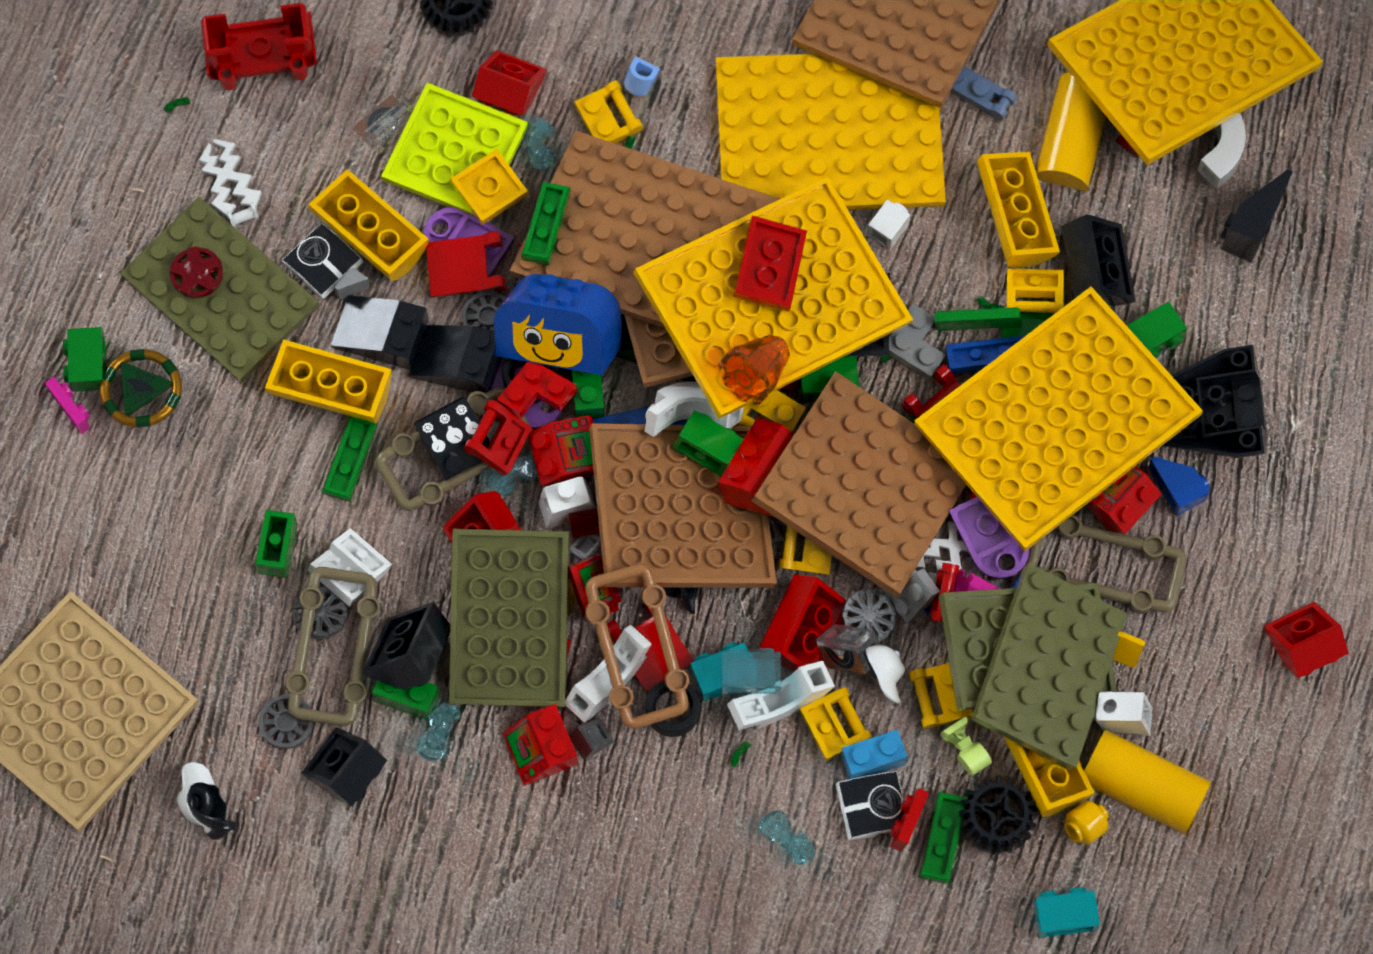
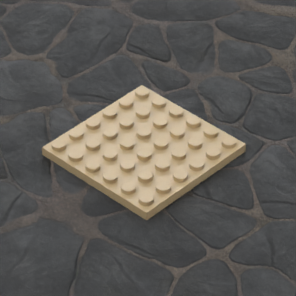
[0,591,199,833]

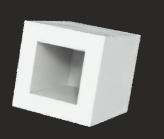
[867,199,910,250]

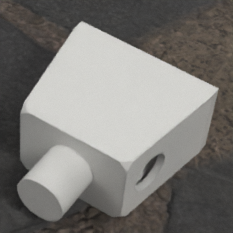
[538,477,598,529]
[1092,692,1153,736]

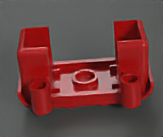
[201,3,317,91]

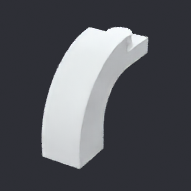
[1197,113,1246,190]
[644,382,744,437]
[565,625,651,723]
[727,661,835,730]

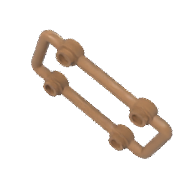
[585,564,689,729]

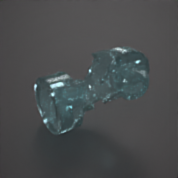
[526,114,557,169]
[486,453,539,496]
[417,702,461,761]
[760,810,814,865]

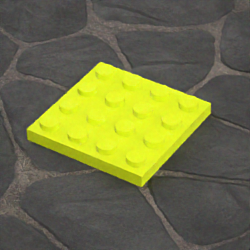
[381,83,528,216]

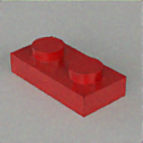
[890,788,929,851]

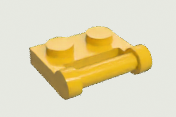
[574,80,644,144]
[1006,269,1064,314]
[736,390,807,433]
[778,525,832,575]
[908,663,973,729]
[800,687,873,762]

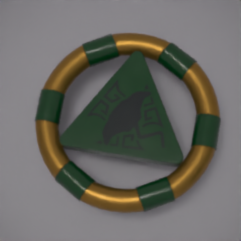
[99,349,182,428]

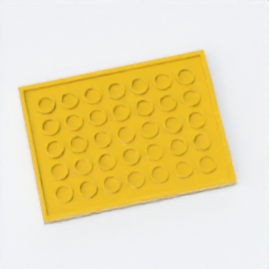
[1047,0,1323,165]
[716,54,946,210]
[633,176,913,419]
[914,287,1203,552]

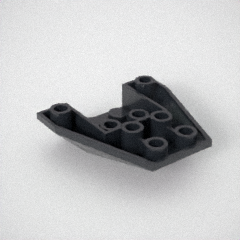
[1162,345,1267,458]

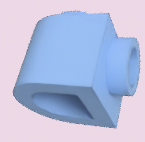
[624,57,660,96]

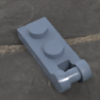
[951,66,1018,120]

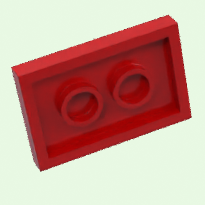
[733,215,807,312]

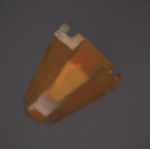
[718,335,790,405]

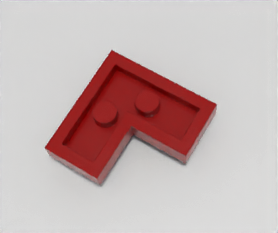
[497,362,577,419]

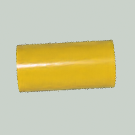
[1036,72,1107,192]
[977,151,1060,268]
[308,169,428,281]
[265,339,392,423]
[1084,729,1211,834]
[1003,736,1095,817]

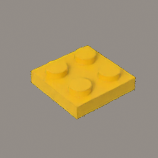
[450,149,529,225]

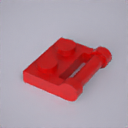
[464,400,532,476]
[929,563,960,625]

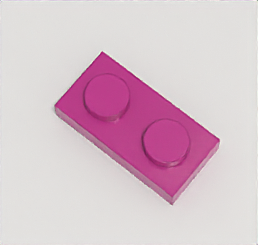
[45,376,90,434]

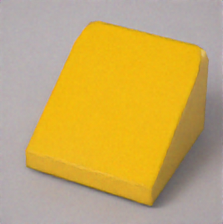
[1112,631,1146,668]

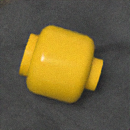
[1064,801,1109,845]

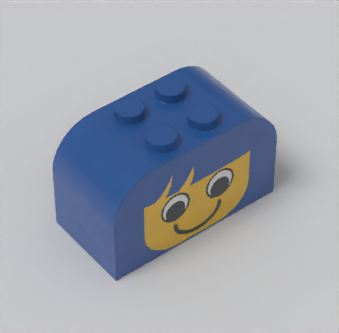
[494,274,622,375]

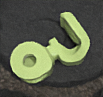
[940,717,992,776]

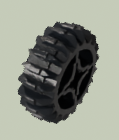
[419,0,493,37]
[958,775,1038,855]

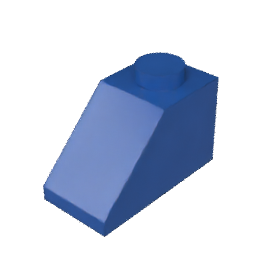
[1148,457,1210,516]

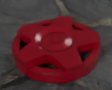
[170,247,223,298]

